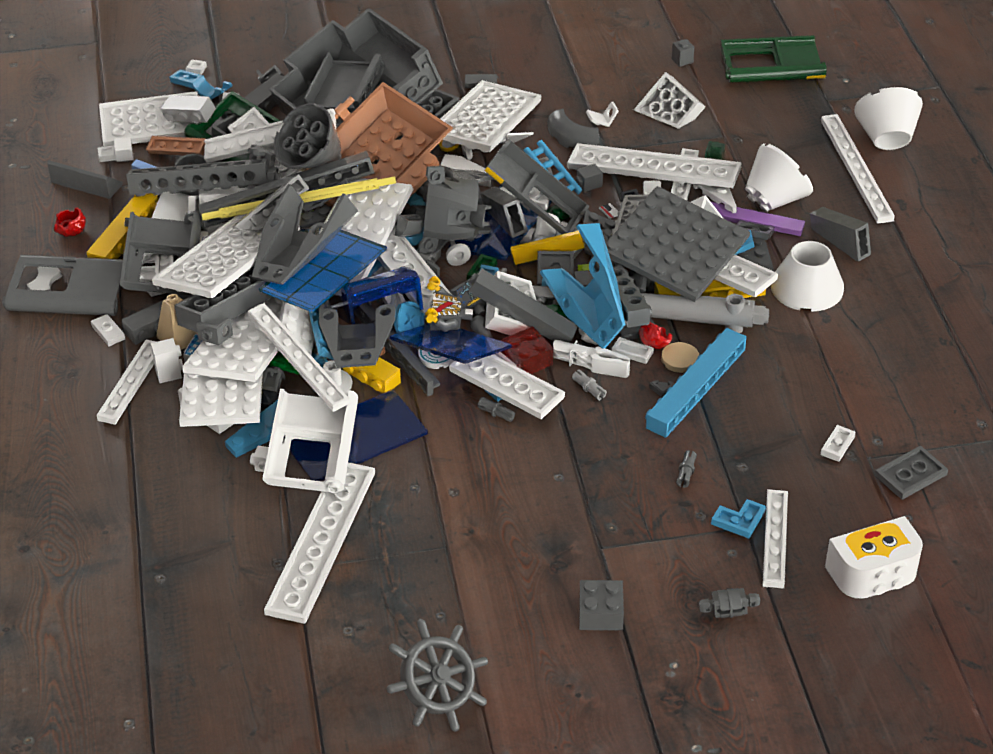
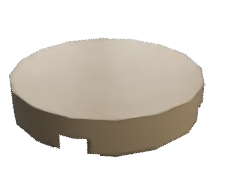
[661,342,699,373]

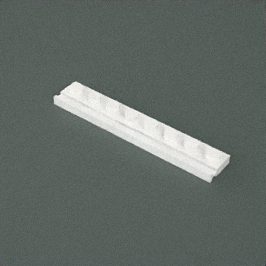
[204,108,336,163]

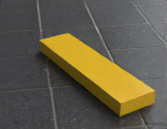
[511,231,585,265]

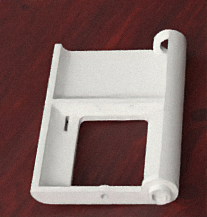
[263,389,358,493]

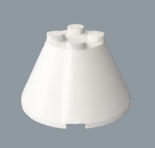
[745,143,813,212]

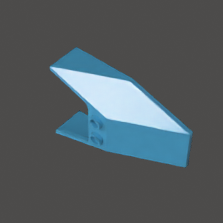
[540,223,625,349]

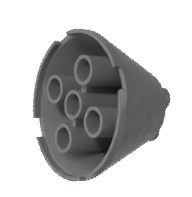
[274,103,342,169]

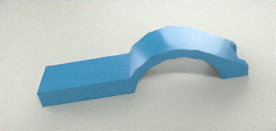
[169,69,232,99]

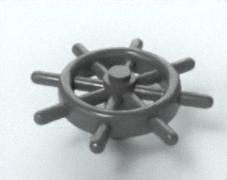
[386,619,488,731]

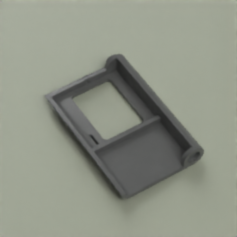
[2,255,123,316]

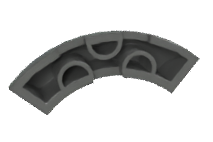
[547,109,599,148]
[395,205,426,237]

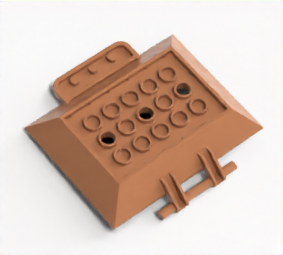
[304,82,453,208]

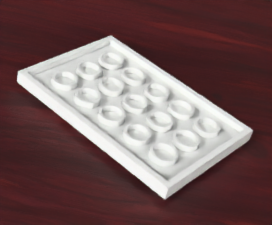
[99,91,199,147]

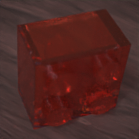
[501,326,553,374]

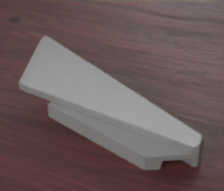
[232,174,309,231]

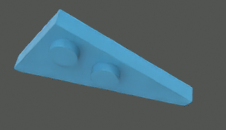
[309,309,333,360]

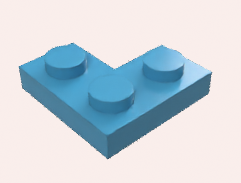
[711,499,766,538]

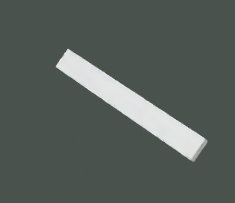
[248,303,350,412]

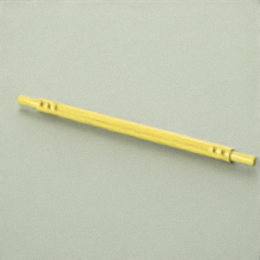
[202,176,396,221]

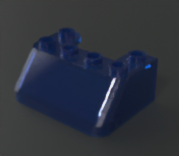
[341,266,423,325]

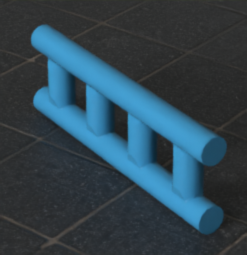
[523,140,583,194]

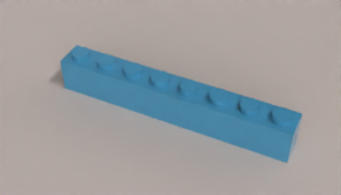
[645,328,746,438]

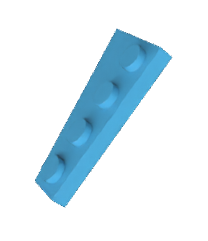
[225,400,278,458]

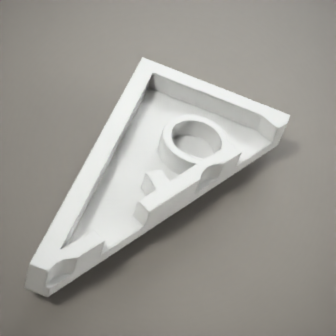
[693,184,737,213]

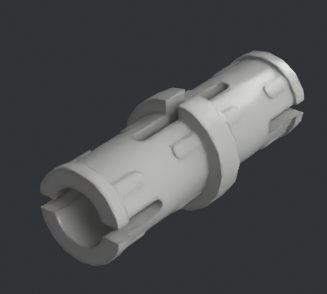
[572,370,607,400]

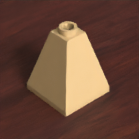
[157,294,198,350]

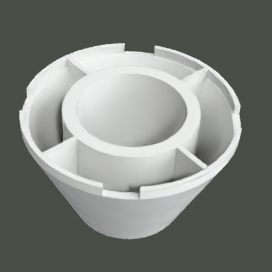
[854,87,923,150]
[771,241,844,311]

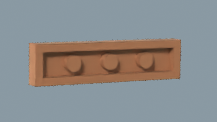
[146,136,206,155]

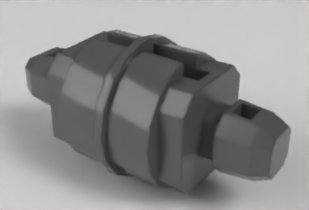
[699,588,760,618]

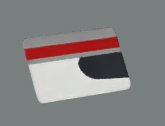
[599,203,618,219]

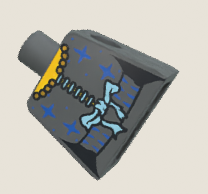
[450,278,487,317]

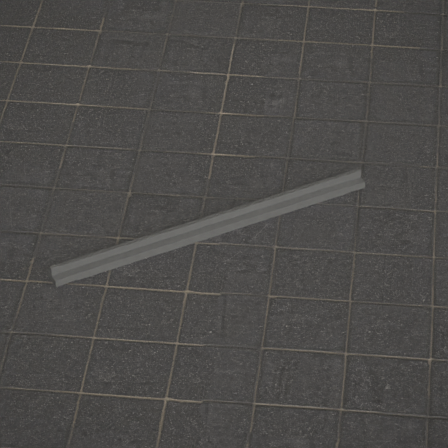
[303,231,440,397]

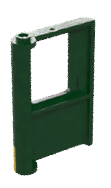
[721,35,826,83]
[184,91,280,173]

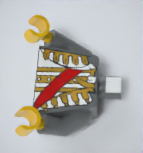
[425,276,473,332]

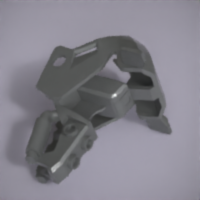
[415,165,495,253]

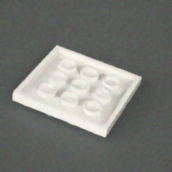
[179,373,263,427]

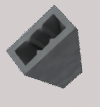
[480,186,528,238]
[810,207,871,262]

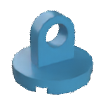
[393,301,424,339]

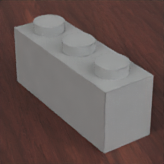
[161,95,216,123]

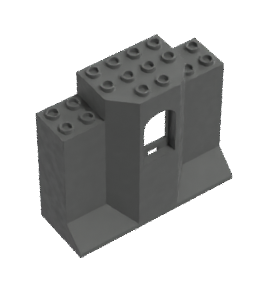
[269,8,443,129]

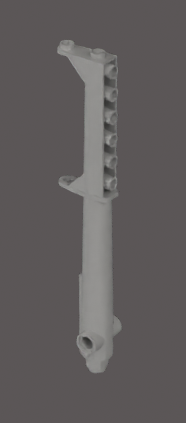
[499,268,769,333]

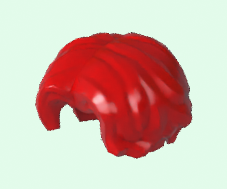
[54,207,86,237]
[639,322,672,349]

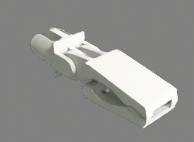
[553,340,630,378]

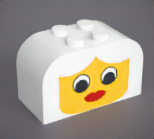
[825,516,923,598]

